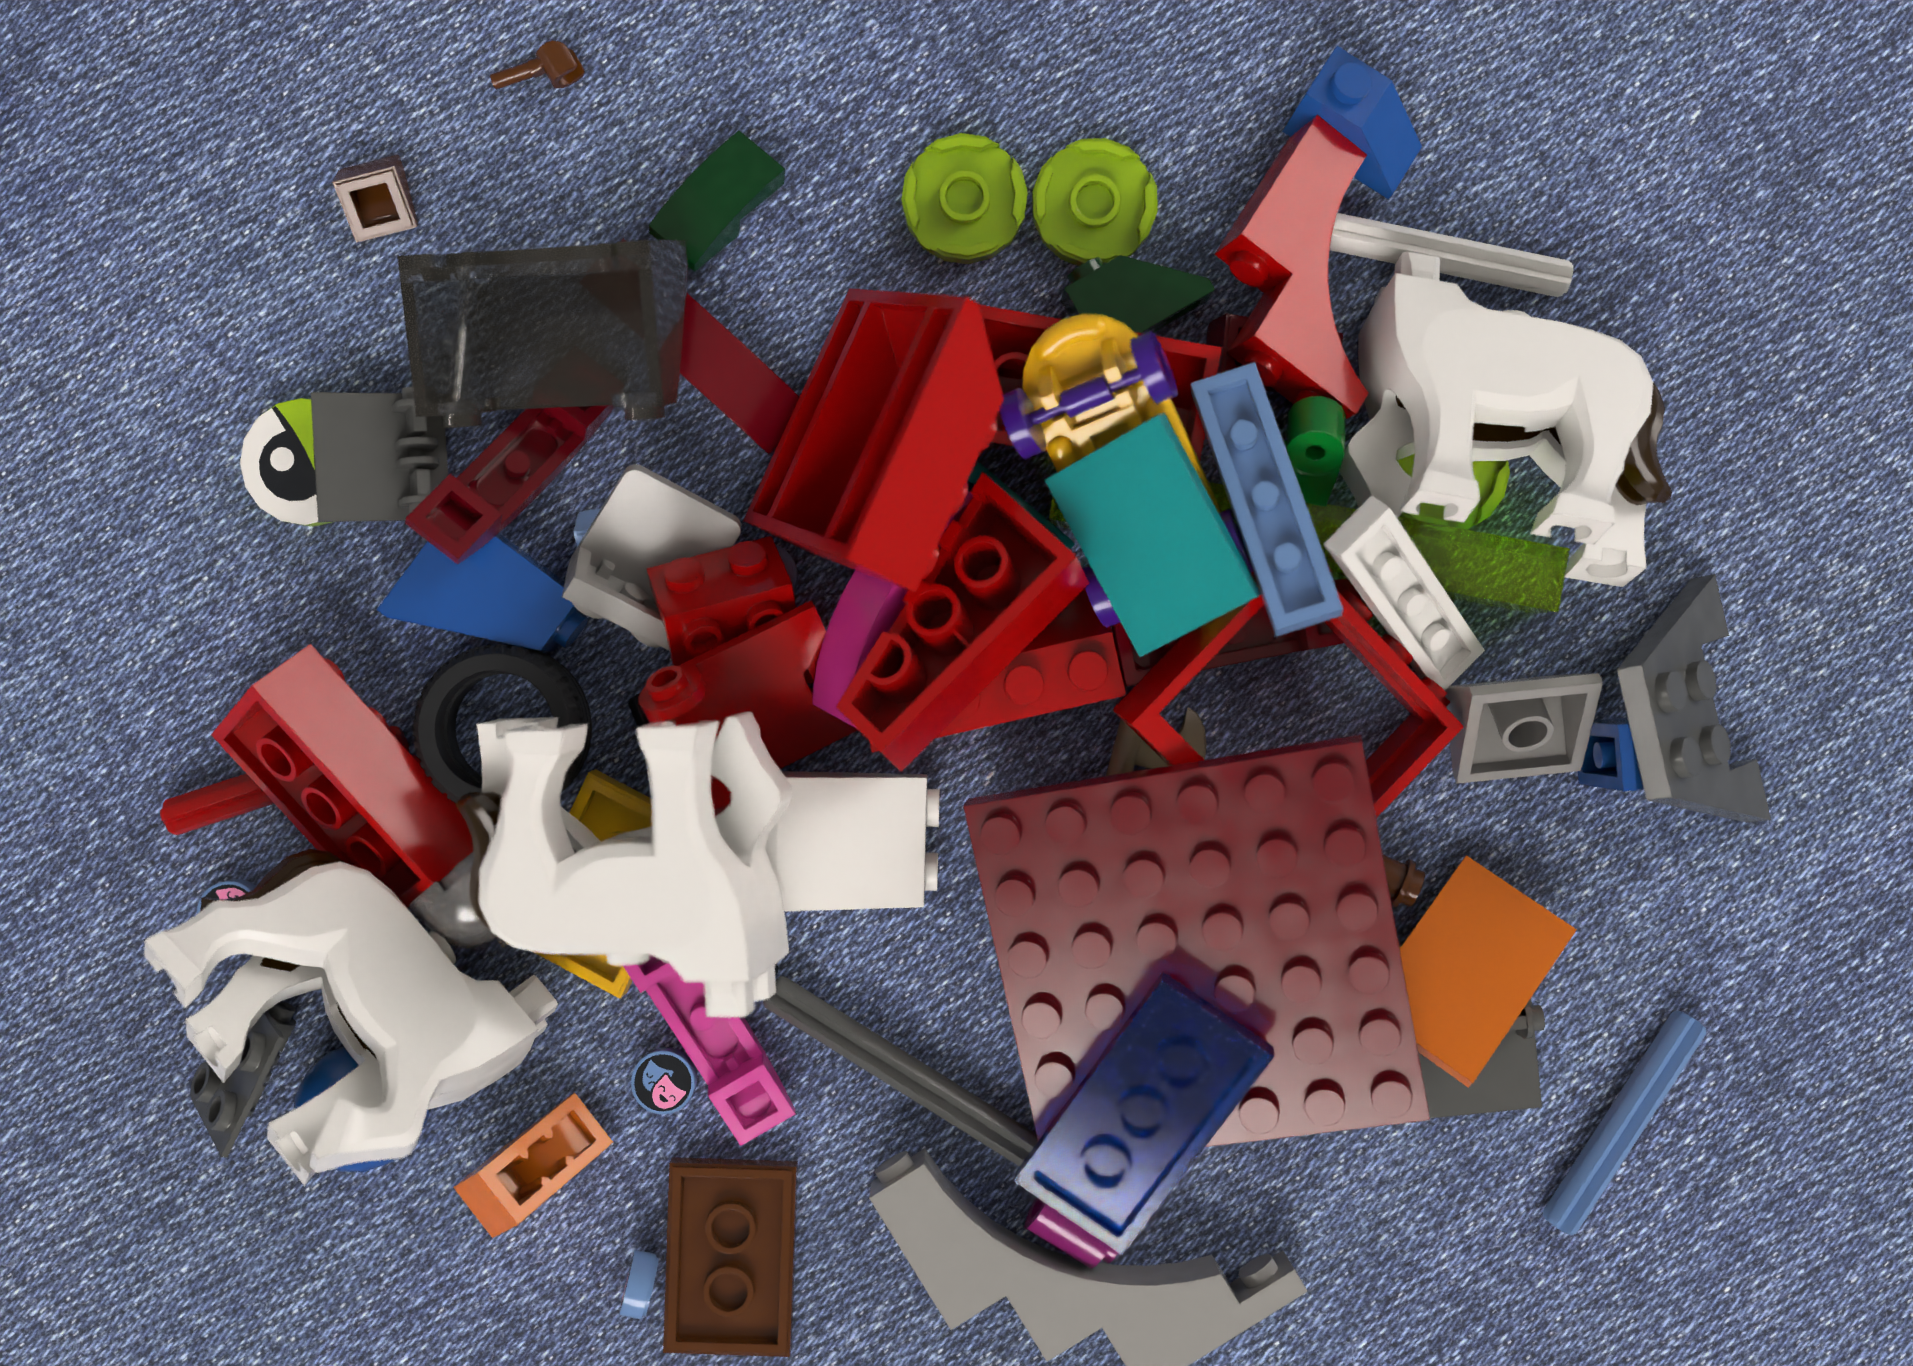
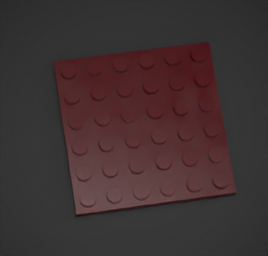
[963,734,1430,1166]

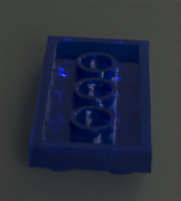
[1014,972,1274,1255]

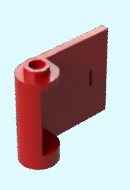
[638,601,858,817]

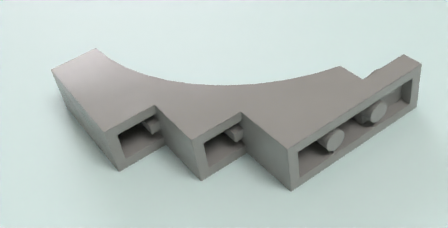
[869,1148,1308,1366]

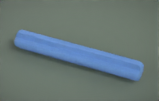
[1543,1010,1706,1236]

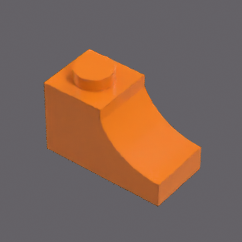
[453,1093,614,1238]

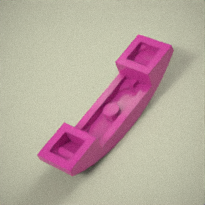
[812,491,973,729]
[622,955,796,1146]

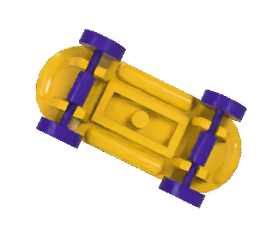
[1000,314,1253,627]

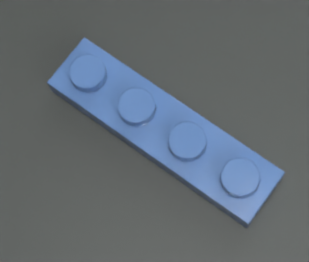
[1191,362,1343,636]

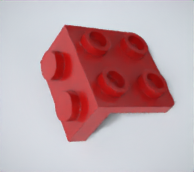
[646,536,796,666]

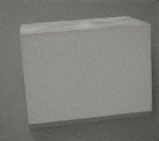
[1445,673,1603,784]

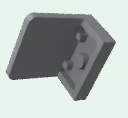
[562,464,741,651]

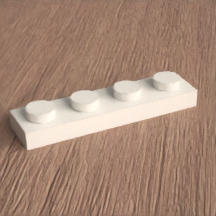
[1323,495,1485,691]

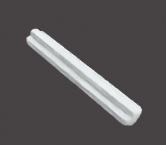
[1330,213,1573,297]

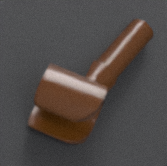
[490,40,585,89]

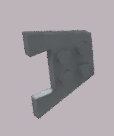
[1617,574,1771,823]

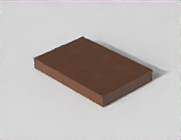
[663,1157,798,1357]

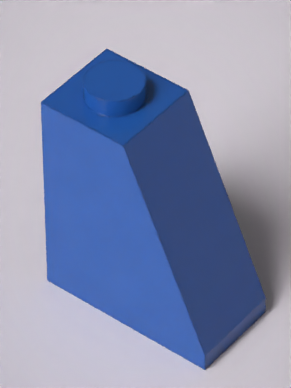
[377,533,588,652]

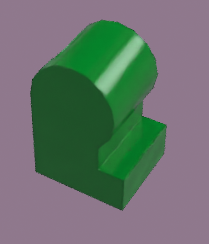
[1283,396,1346,507]

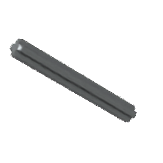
[763,976,1040,1168]

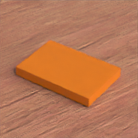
[1400,855,1577,1088]

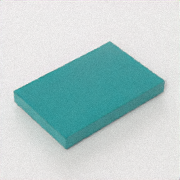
[1045,413,1262,657]

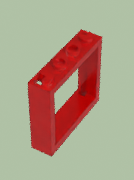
[1113,564,1464,818]

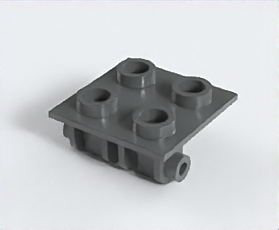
[310,386,448,522]
[1418,997,1545,1118]
[190,1001,296,1158]

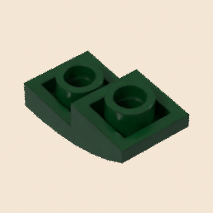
[649,130,785,272]

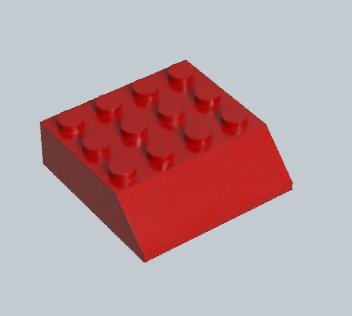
[743,288,1004,593]

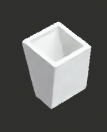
[765,771,940,912]

